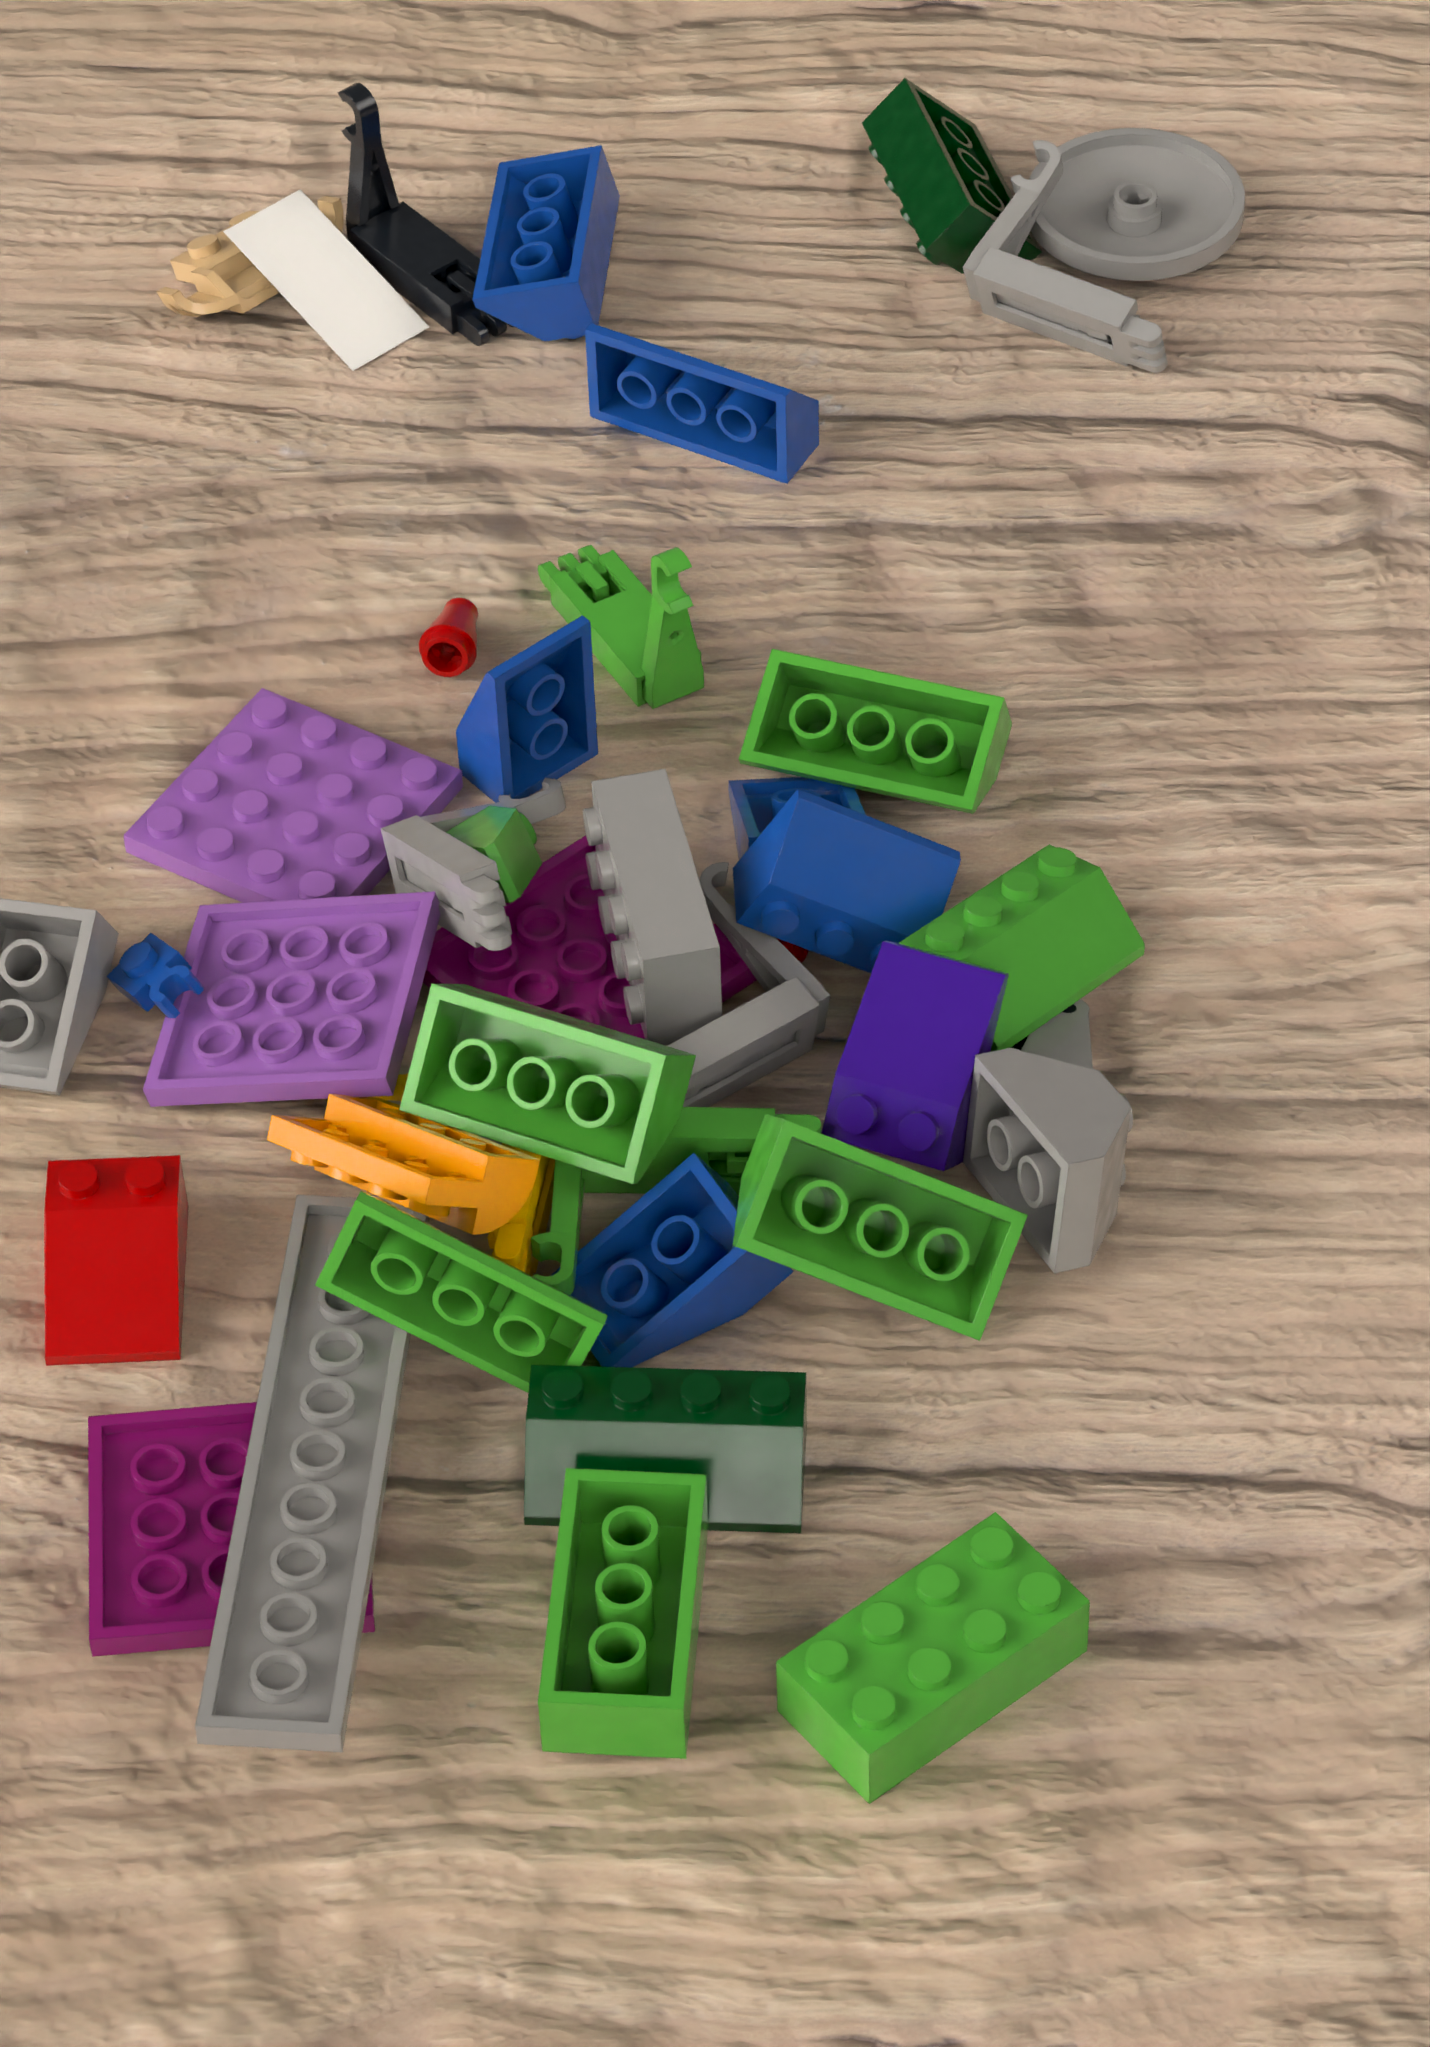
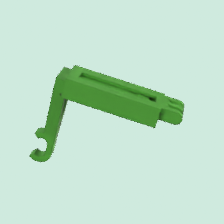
[537,545,704,709]
[531,1107,821,1295]

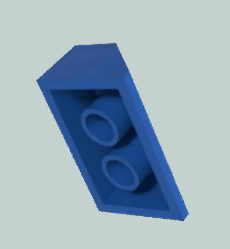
[733,789,961,973]

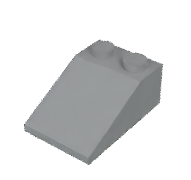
[0,898,119,1096]

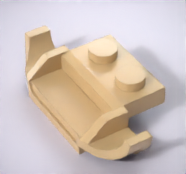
[156,196,344,317]

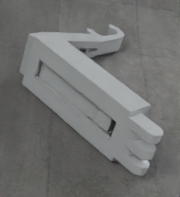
[963,140,1168,373]
[381,778,566,951]
[668,862,830,1107]

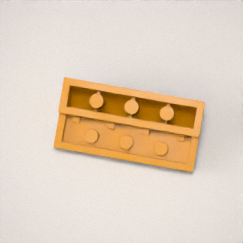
[267,1094,540,1235]

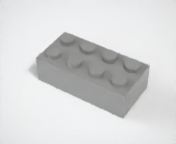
[583,768,722,1045]

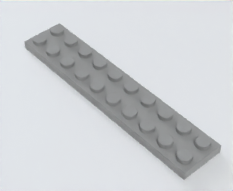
[195,1195,430,1752]

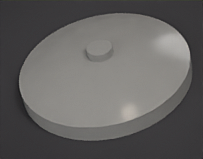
[1029,128,1245,281]

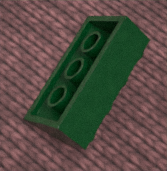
[862,78,1042,274]
[524,1365,807,1533]

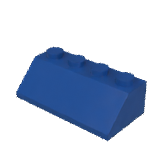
[473,145,620,342]
[585,323,819,484]

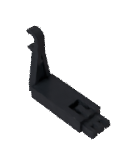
[337,83,514,346]

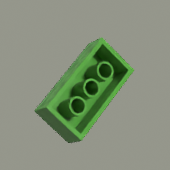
[538,1468,708,1759]
[776,1512,1090,1804]

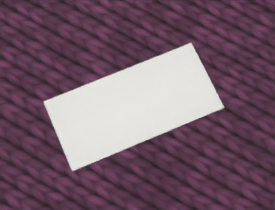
[223,189,429,371]

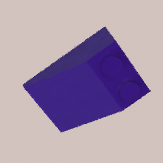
[821,940,1009,1171]

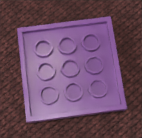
[123,688,463,903]
[143,891,440,1107]

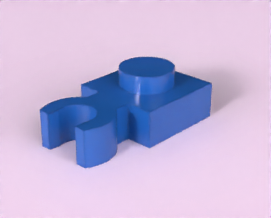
[106,933,204,1018]

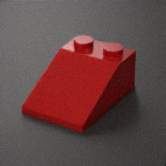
[44,1155,189,1366]

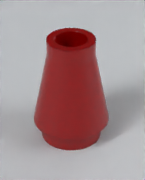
[419,598,478,677]

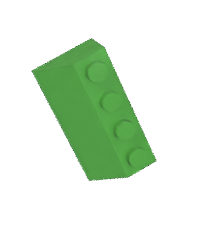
[739,649,1012,814]
[899,844,1145,1052]
[399,983,696,1184]
[733,1114,1028,1341]
[315,1191,608,1393]

